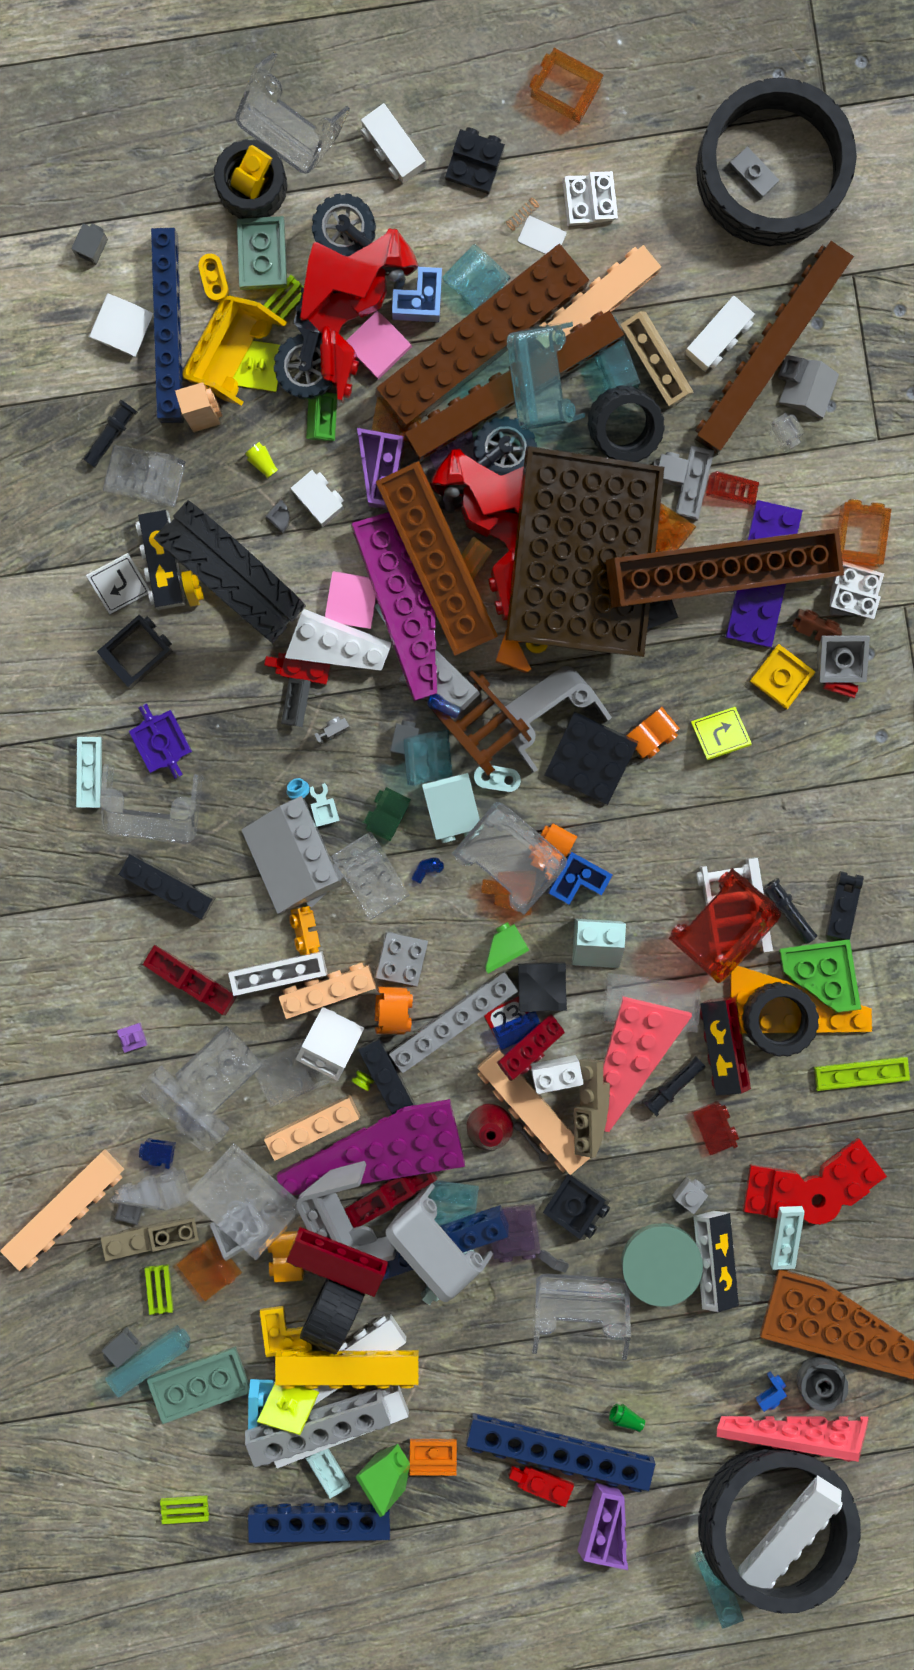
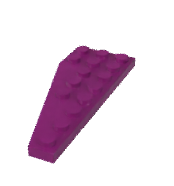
[351,512,437,702]
[277,1099,465,1197]

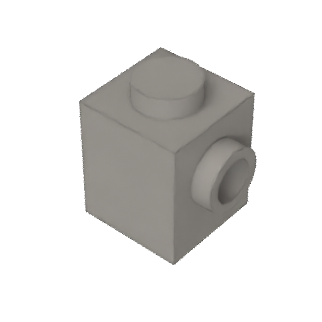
[653,452,689,487]
[673,1177,708,1214]

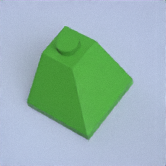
[485,922,529,974]
[356,1444,410,1517]

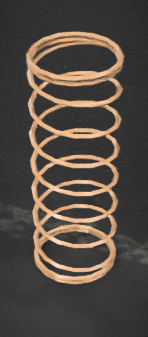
[506,197,539,231]

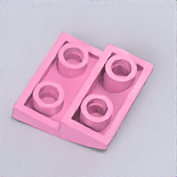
[346,311,412,379]
[325,571,376,629]

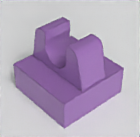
[117,1022,148,1053]

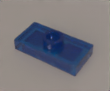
[491,1011,540,1050]

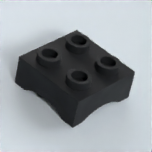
[518,962,567,1012]

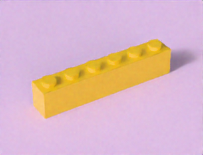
[275,1350,419,1389]

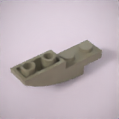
[574,1058,610,1158]
[100,1217,199,1261]

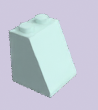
[422,773,482,843]
[572,919,626,968]

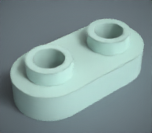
[474,766,521,792]

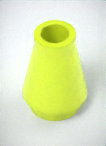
[245,442,278,478]

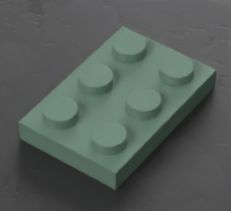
[237,216,287,290]

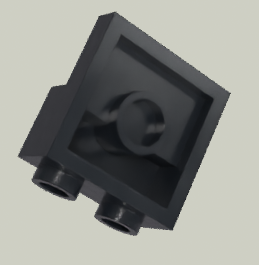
[445,127,505,194]
[543,1173,610,1240]

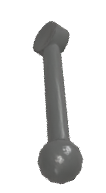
[514,1122,548,1162]

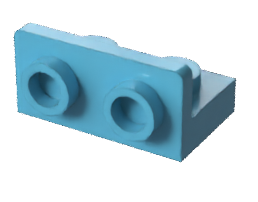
[248,1379,274,1430]

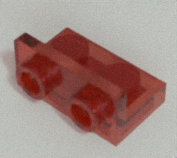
[692,1101,739,1156]

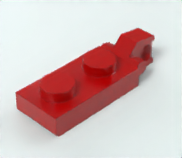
[264,653,331,685]
[508,1466,574,1507]

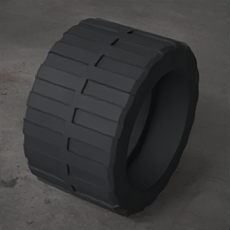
[213,139,288,219]
[587,385,665,462]
[742,982,819,1057]
[300,1278,365,1355]

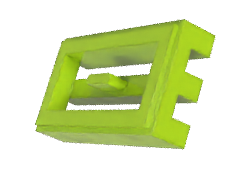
[263,275,304,327]
[145,1264,174,1315]
[160,1495,209,1524]

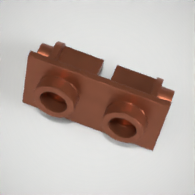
[792,609,842,641]

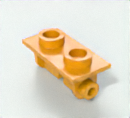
[289,906,320,955]

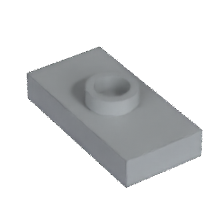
[729,146,780,199]

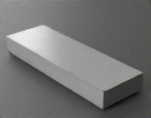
[675,446,714,521]

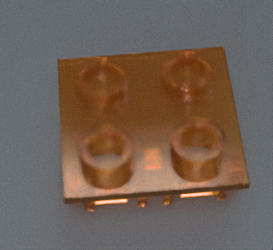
[656,503,696,552]
[177,1236,242,1301]

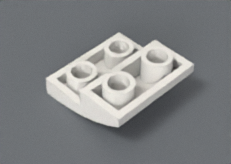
[562,172,618,226]
[89,293,154,357]
[829,561,884,619]

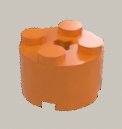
[375,987,413,1035]

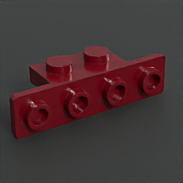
[497,1014,565,1081]

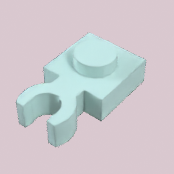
[310,783,340,827]

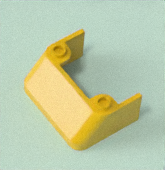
[183,296,287,406]

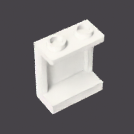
[295,1007,364,1081]
[530,1055,583,1094]

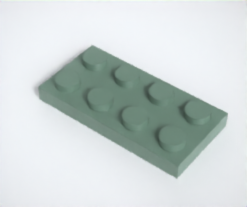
[147,1346,250,1424]

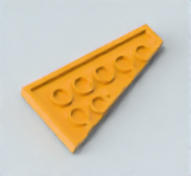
[730,963,872,1033]

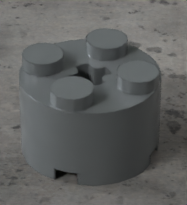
[796,1357,848,1411]

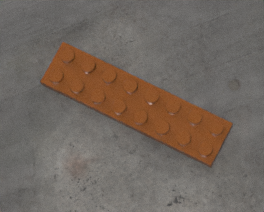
[376,461,498,655]

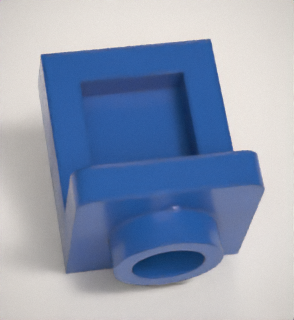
[755,1371,787,1412]

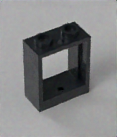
[97,615,173,689]

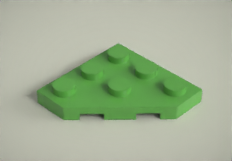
[779,940,861,1013]

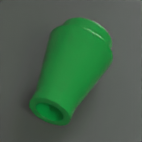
[609,1404,645,1432]

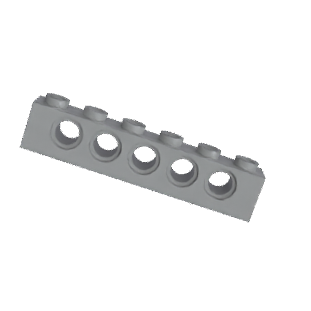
[389,970,518,1073]
[245,1388,391,1468]

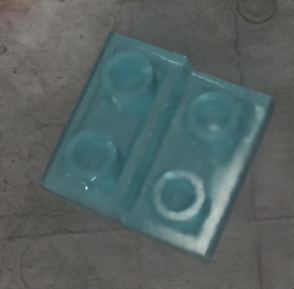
[442,244,511,309]
[403,730,452,786]
[430,1180,479,1226]

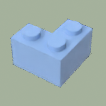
[392,267,442,322]

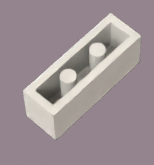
[360,103,426,184]
[684,296,755,372]

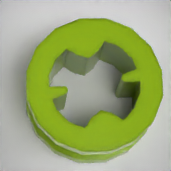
[351,1070,375,1091]

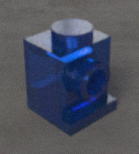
[139,1138,176,1169]

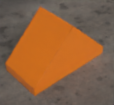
[495,629,531,673]

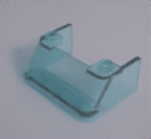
[507,322,585,430]

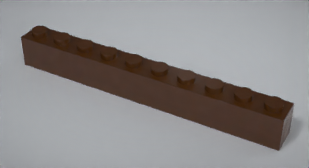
[695,241,854,455]
[405,310,624,461]

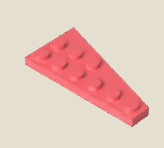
[603,996,692,1132]
[717,1416,869,1462]

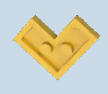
[260,1306,313,1357]

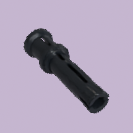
[83,399,138,468]
[763,878,818,944]
[643,1056,706,1117]

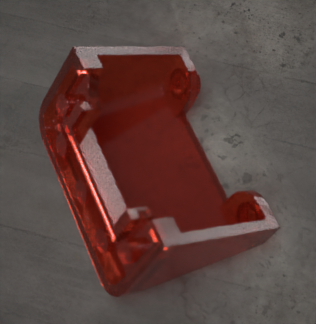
[668,868,781,983]

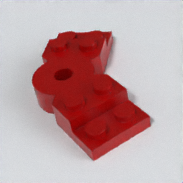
[743,1138,887,1224]

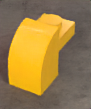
[231,145,273,199]

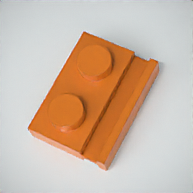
[410,1439,457,1476]

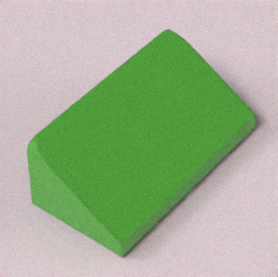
[306,392,337,441]

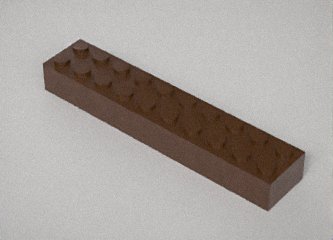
[375,243,589,431]
[606,528,844,608]

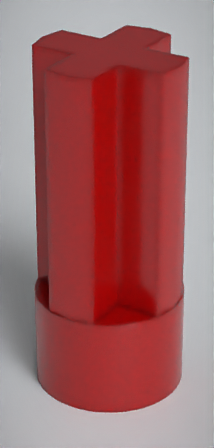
[823,682,859,699]

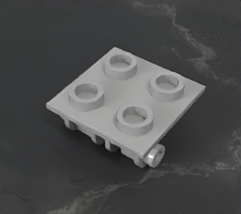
[375,932,428,986]

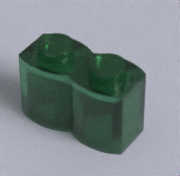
[363,787,411,842]

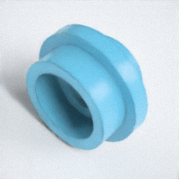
[287,778,310,800]

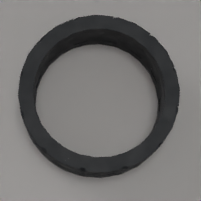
[696,77,857,247]
[154,500,306,644]
[698,1446,861,1614]

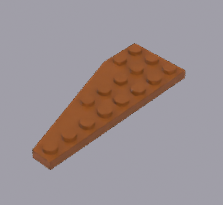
[759,1269,914,1380]

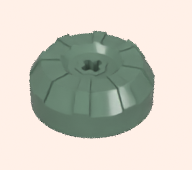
[621,1223,703,1307]

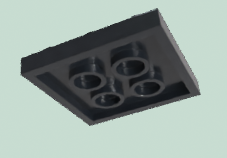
[544,712,638,805]

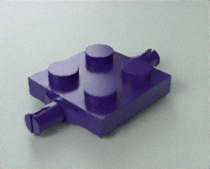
[129,704,193,779]

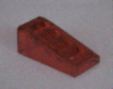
[706,471,759,505]

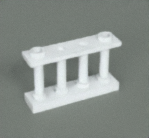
[697,858,773,960]

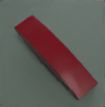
[142,945,238,1016]
[344,1172,438,1228]

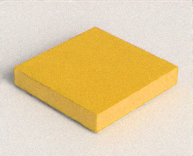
[749,644,815,710]

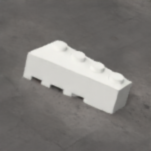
[285,609,391,671]

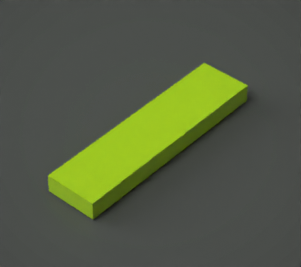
[813,1057,910,1091]

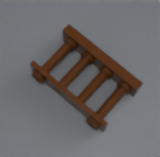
[429,670,532,775]

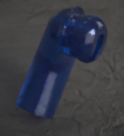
[427,694,461,719]
[411,857,444,884]

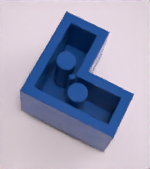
[548,852,613,904]

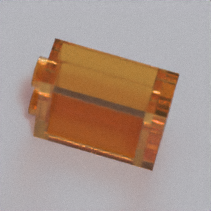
[529,48,604,124]
[837,499,892,568]

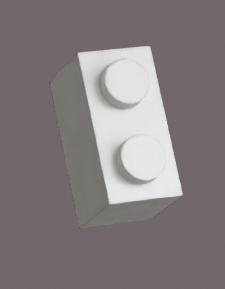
[291,470,344,527]

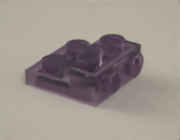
[492,1204,541,1263]

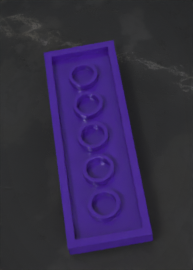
[725,500,803,648]

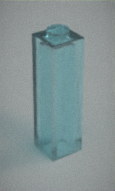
[105,1325,191,1398]

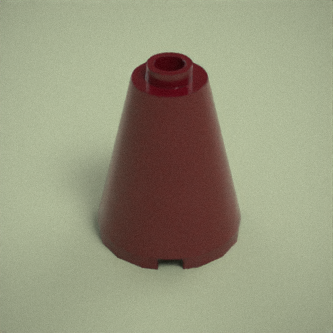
[467,1104,513,1151]

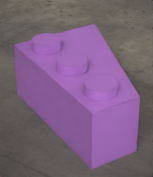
[357,428,404,510]
[578,1483,628,1570]

